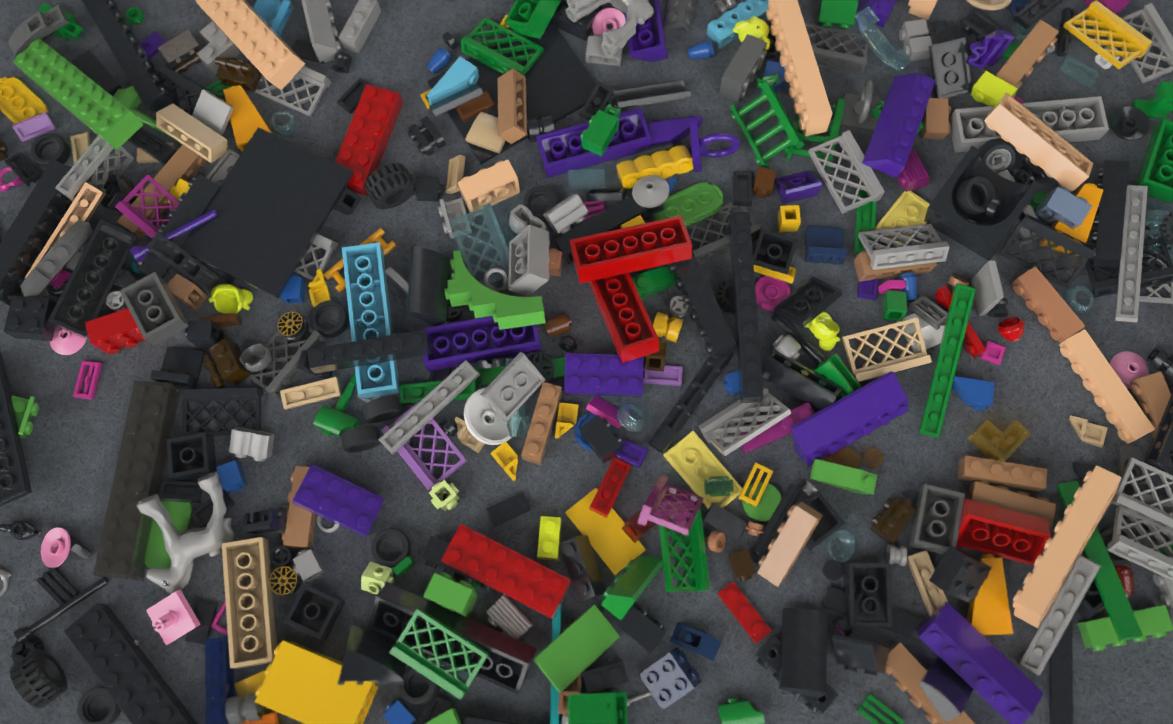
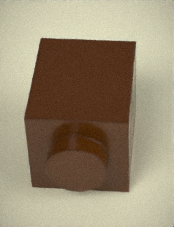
[752,167,776,198]

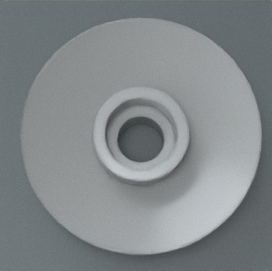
[632,175,670,208]

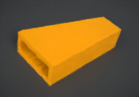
[223,85,271,152]
[1039,183,1103,257]
[967,554,1013,635]

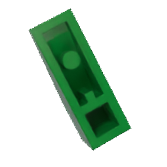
[632,266,676,300]

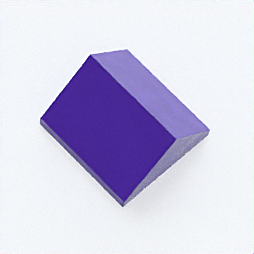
[774,170,822,204]

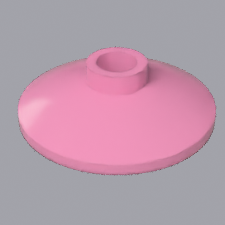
[593,8,625,37]
[50,326,87,355]
[1110,351,1149,388]
[41,527,71,568]

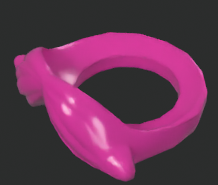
[0,167,23,192]

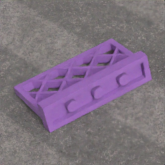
[381,401,467,491]

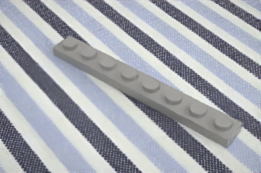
[1115,185,1148,322]

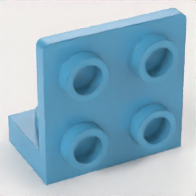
[253,0,294,36]

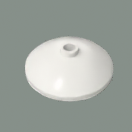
[464,388,519,445]

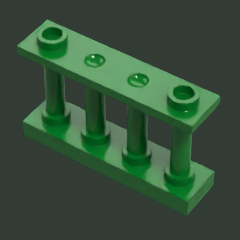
[730,81,805,169]
[784,98,846,170]

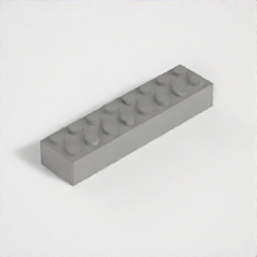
[949,96,1109,153]

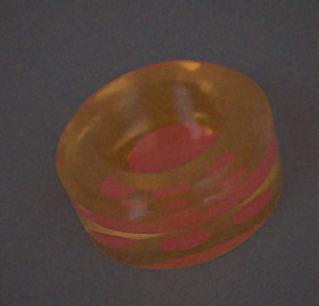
[863,448,884,469]

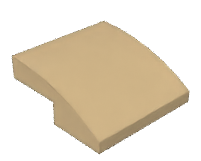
[466,112,506,154]

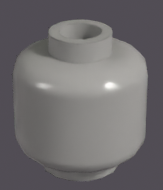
[772,334,801,360]

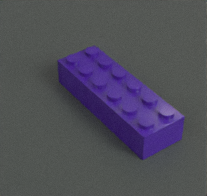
[420,316,541,372]

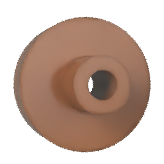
[948,275,969,293]
[705,531,726,552]

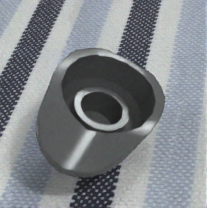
[1116,445,1151,487]

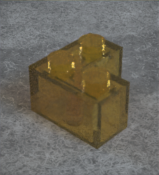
[967,419,1031,462]

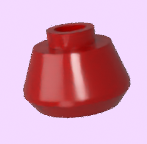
[997,317,1025,341]

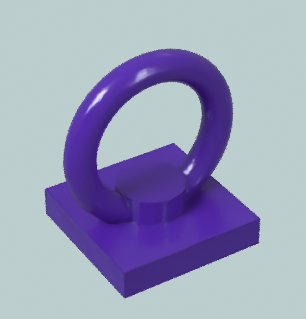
[690,123,740,172]

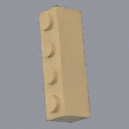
[156,104,227,163]

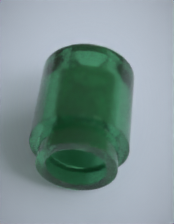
[704,476,733,497]

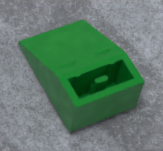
[567,692,628,724]

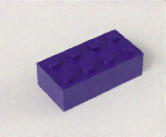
[564,353,644,397]
[292,464,385,537]

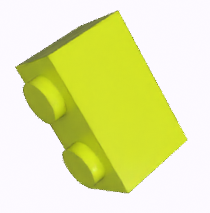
[971,71,1018,106]
[537,516,562,561]

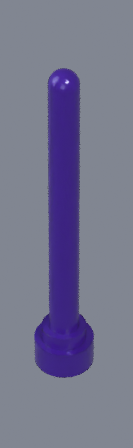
[130,210,218,262]

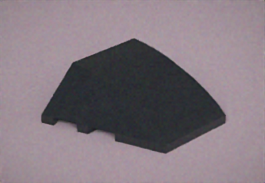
[337,626,406,685]

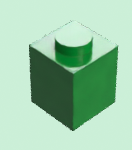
[883,290,907,321]

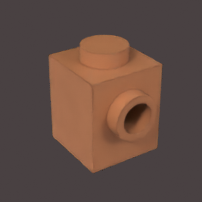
[549,248,563,277]

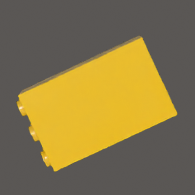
[255,641,379,724]

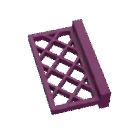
[115,174,180,239]
[638,475,704,535]

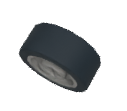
[978,138,1016,174]

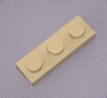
[280,377,342,410]
[907,550,948,616]

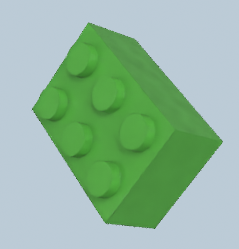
[423,572,479,618]

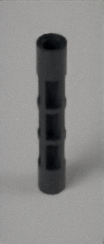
[648,353,734,454]

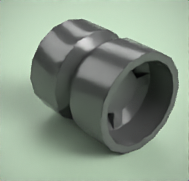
[226,692,264,724]

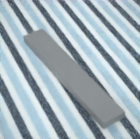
[378,360,480,455]
[1019,555,1101,676]

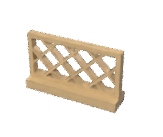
[842,317,932,382]

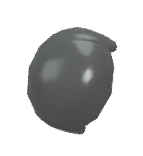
[239,343,271,372]

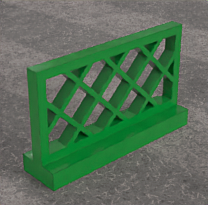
[461,17,544,76]
[659,508,710,592]
[390,607,489,700]

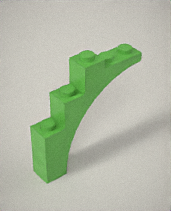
[445,250,546,330]

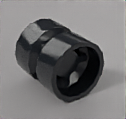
[527,113,555,142]

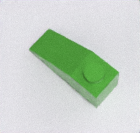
[810,459,877,495]

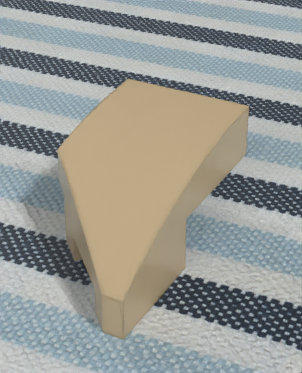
[1069,415,1108,448]
[455,417,485,453]

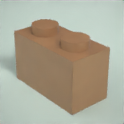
[921,98,951,139]
[168,274,208,311]

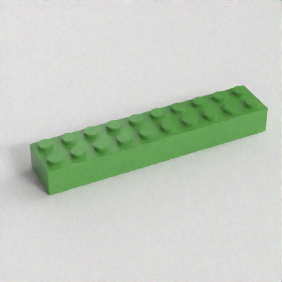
[12,38,143,150]

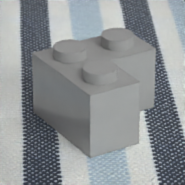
[197,21,241,75]

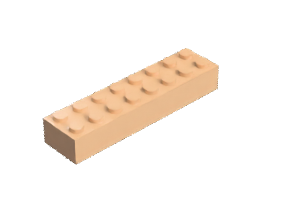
[195,0,305,90]
[766,0,832,136]
[1012,465,1121,628]

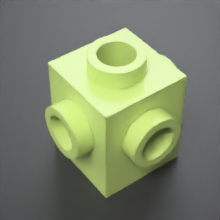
[429,480,460,511]
[361,562,395,594]

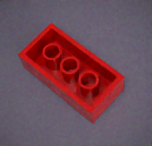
[85,308,148,354]
[956,499,1051,566]

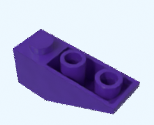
[648,116,703,146]

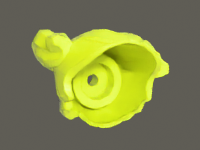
[733,16,770,50]
[209,284,253,314]
[805,311,841,351]

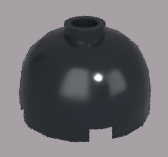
[101,174,137,211]

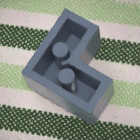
[1034,187,1092,229]

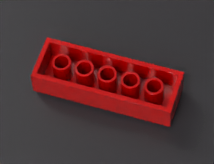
[335,84,403,196]
[570,215,692,283]
[588,273,659,363]
[441,524,571,619]

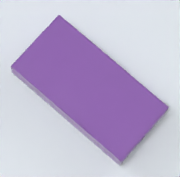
[12,111,56,142]
[643,365,683,386]

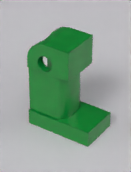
[1132,81,1173,119]
[812,353,861,401]

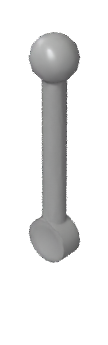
[627,691,652,706]

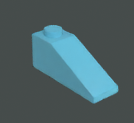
[427,57,479,105]

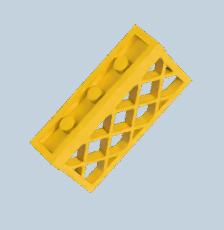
[1063,0,1152,69]

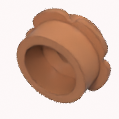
[745,521,764,537]

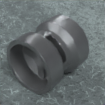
[713,0,737,17]

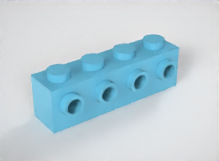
[707,0,769,49]

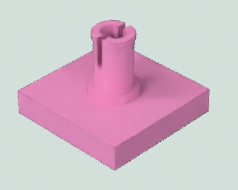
[146,589,201,645]

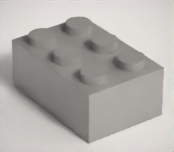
[508,225,550,297]

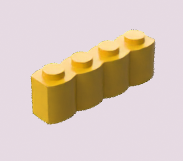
[616,145,693,189]

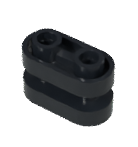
[407,116,446,156]
[1146,345,1173,378]

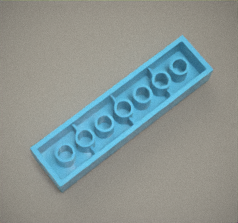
[342,242,400,399]

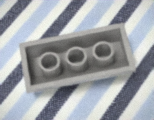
[301,0,342,64]

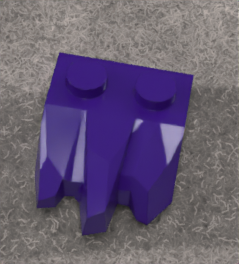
[967,30,1015,68]

